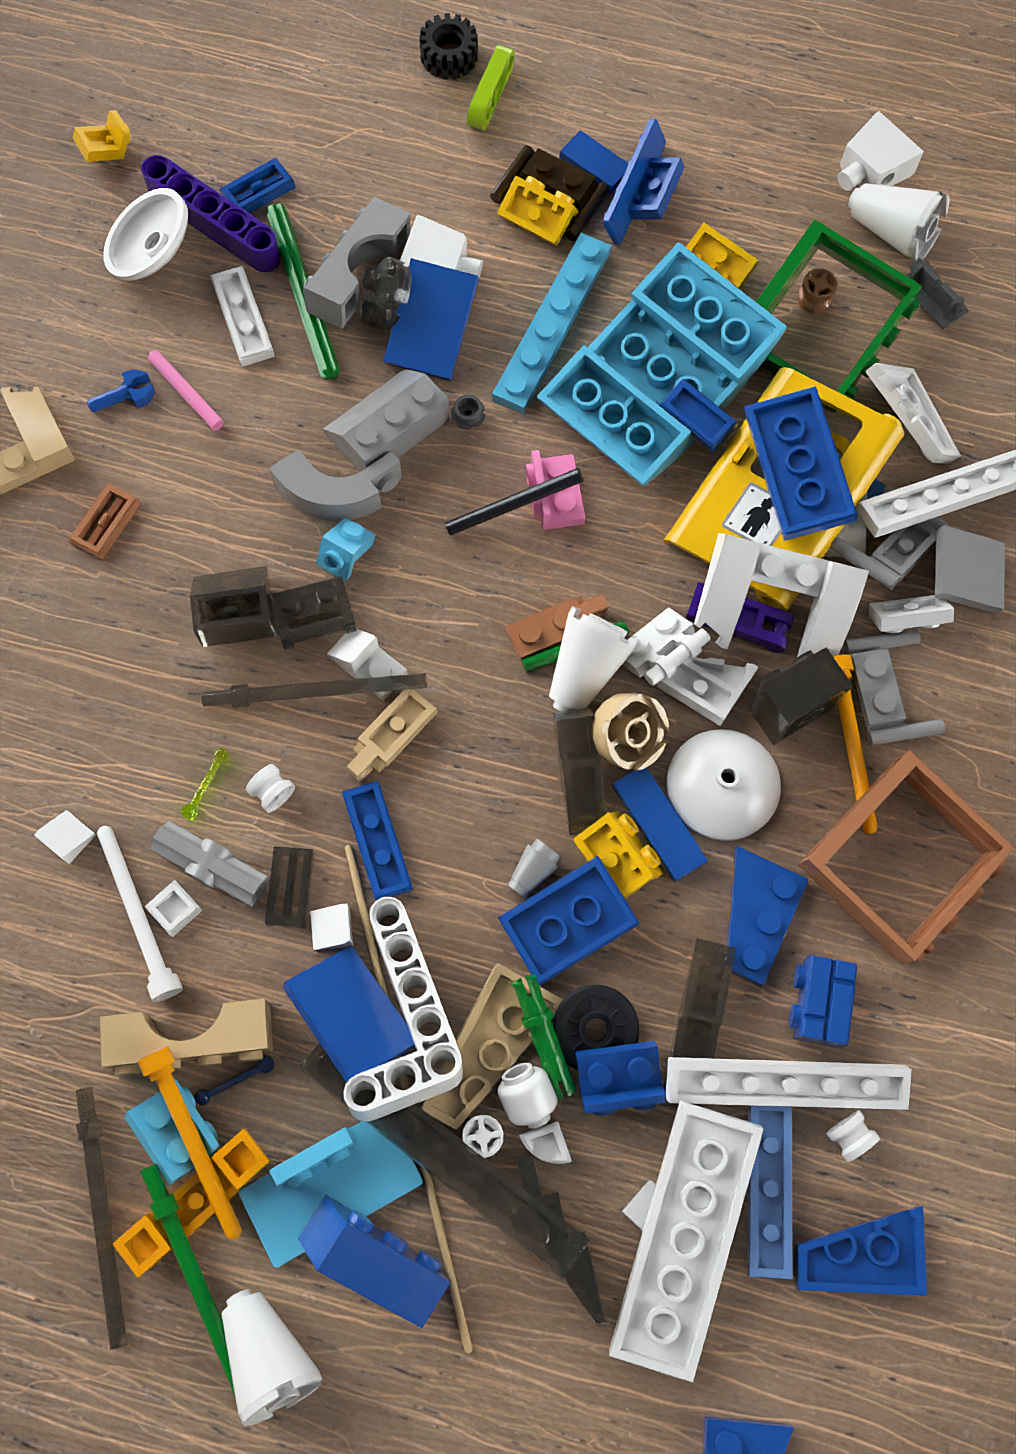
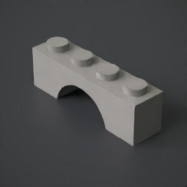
[303,197,410,329]

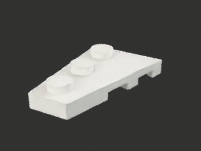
[865,363,961,464]

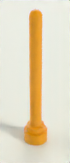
[822,655,878,834]
[137,1046,242,1240]

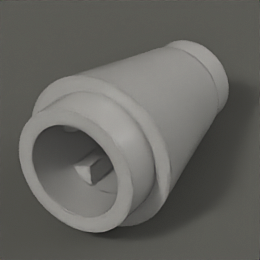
[507,838,561,899]

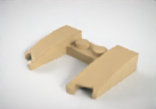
[0,387,75,495]

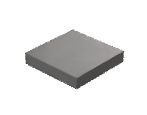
[935,525,1005,613]

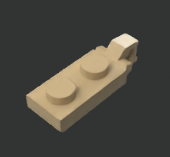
[347,686,437,783]

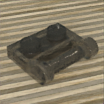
[271,576,357,650]

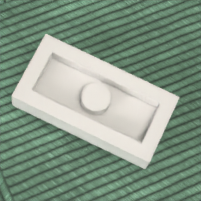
[869,595,954,633]

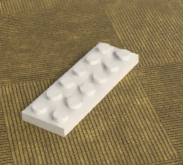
[609,1101,764,1382]

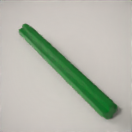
[267,203,340,380]

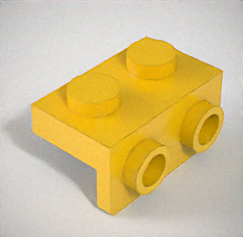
[686,222,759,290]

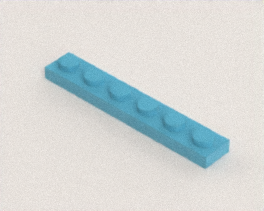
[492,233,612,414]

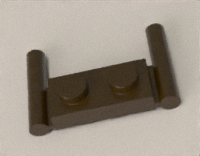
[490,145,610,241]

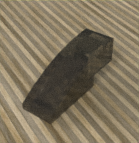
[553,708,606,835]

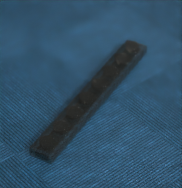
[300,1043,589,1280]

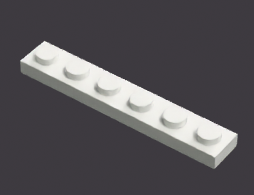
[856,450,1016,538]
[666,1057,912,1110]

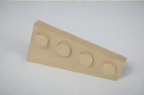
[419,963,563,1130]

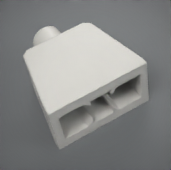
[837,111,924,191]
[397,215,483,289]

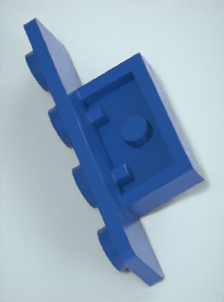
[603,119,685,244]

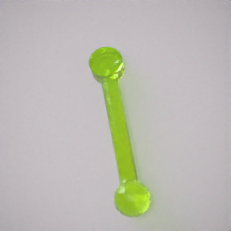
[181,748,228,820]

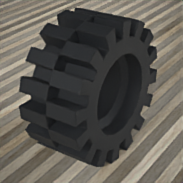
[419,13,478,80]

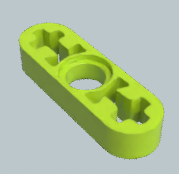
[467,45,515,131]

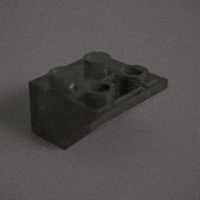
[190,566,276,647]

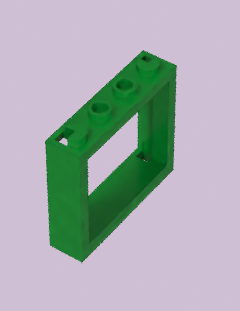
[756,219,922,413]

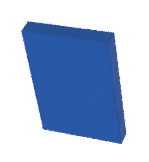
[383,258,479,381]
[498,856,640,986]
[282,945,415,1083]

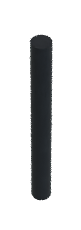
[445,468,584,536]

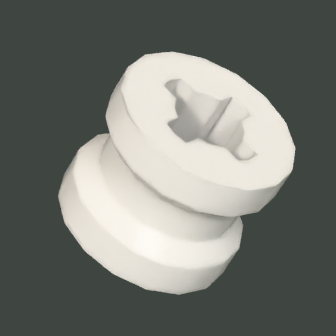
[246,764,295,813]
[826,1110,880,1162]
[462,1115,504,1158]

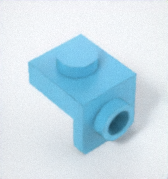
[316,517,376,581]

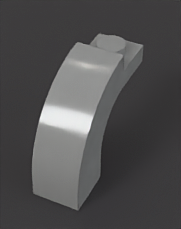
[269,449,402,521]

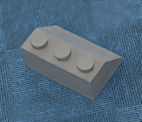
[323,369,450,472]

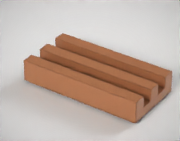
[68,482,141,561]

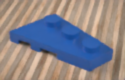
[725,846,809,987]

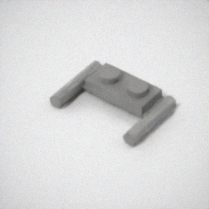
[830,485,950,590]
[844,629,945,746]

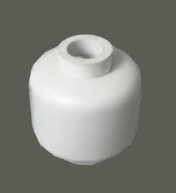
[498,1063,558,1129]

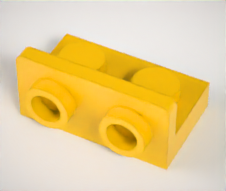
[497,176,579,246]
[573,811,663,899]

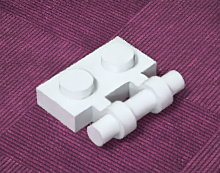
[622,607,711,686]

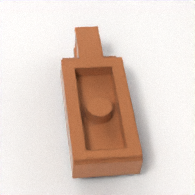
[505,594,609,662]

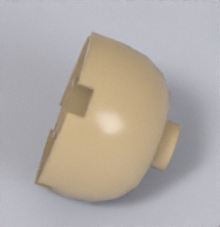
[591,693,669,770]

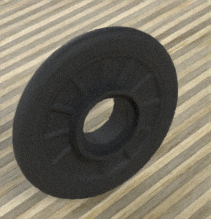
[552,985,639,1070]

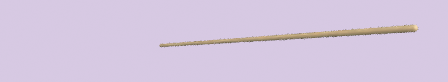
[345,845,472,1354]

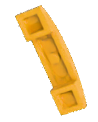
[113,1128,271,1278]

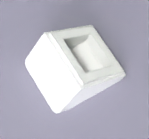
[34,810,96,864]
[310,903,353,951]

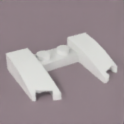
[694,533,869,668]

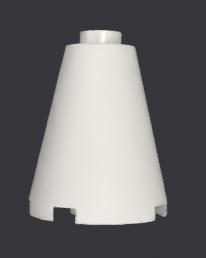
[848,183,950,261]
[549,606,640,716]
[222,1289,323,1427]

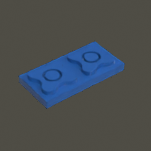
[744,386,858,541]

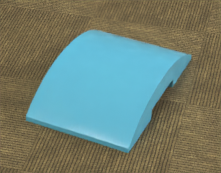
[537,242,787,487]

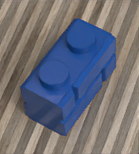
[788,956,858,1048]

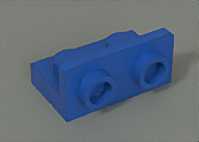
[575,1041,667,1116]

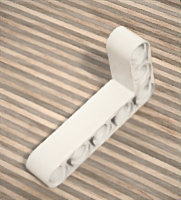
[344,897,463,1122]

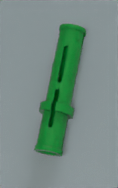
[512,974,577,1099]

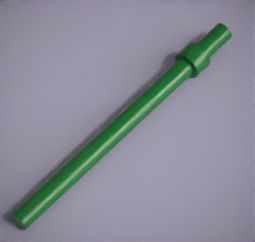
[140,1163,235,1396]

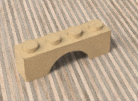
[100,999,273,1076]

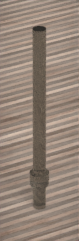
[201,673,428,708]
[76,1087,128,1350]

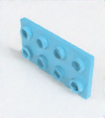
[239,1114,423,1268]

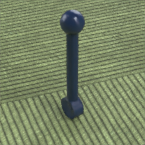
[194,1056,275,1105]

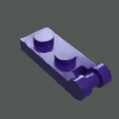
[685,582,795,653]

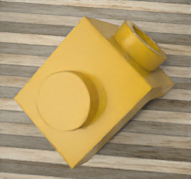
[73,110,131,162]

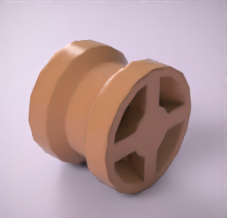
[797,268,838,314]

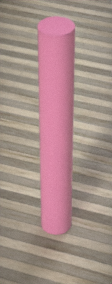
[148,350,224,431]

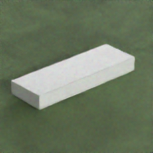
[210,266,275,367]

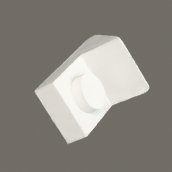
[327,627,408,701]

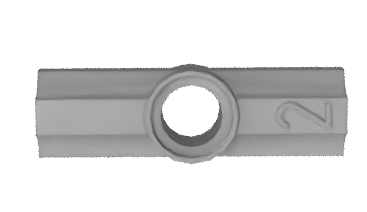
[150,821,269,907]

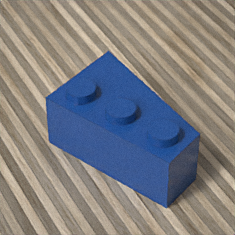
[298,1194,450,1328]

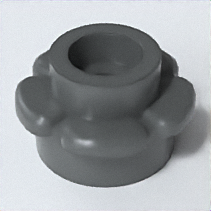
[451,395,485,429]

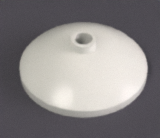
[104,188,188,281]
[666,729,781,841]

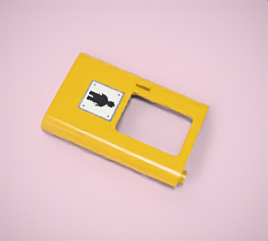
[663,367,904,611]

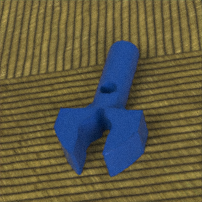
[87,369,155,413]

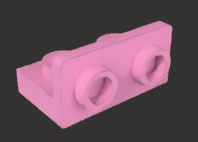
[525,450,586,530]

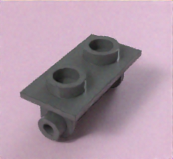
[906,258,969,330]

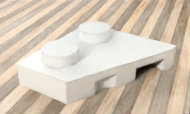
[656,656,758,726]

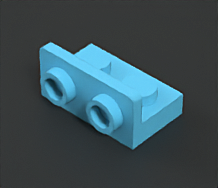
[124,1079,220,1186]

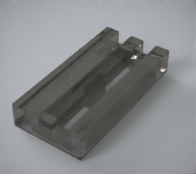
[265,846,314,929]

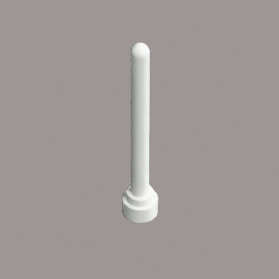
[97,826,183,1002]

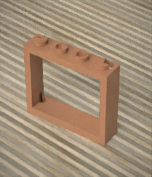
[798,750,1014,964]

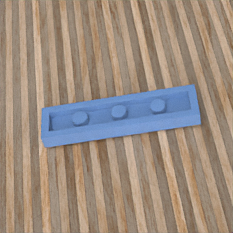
[747,1105,793,1279]

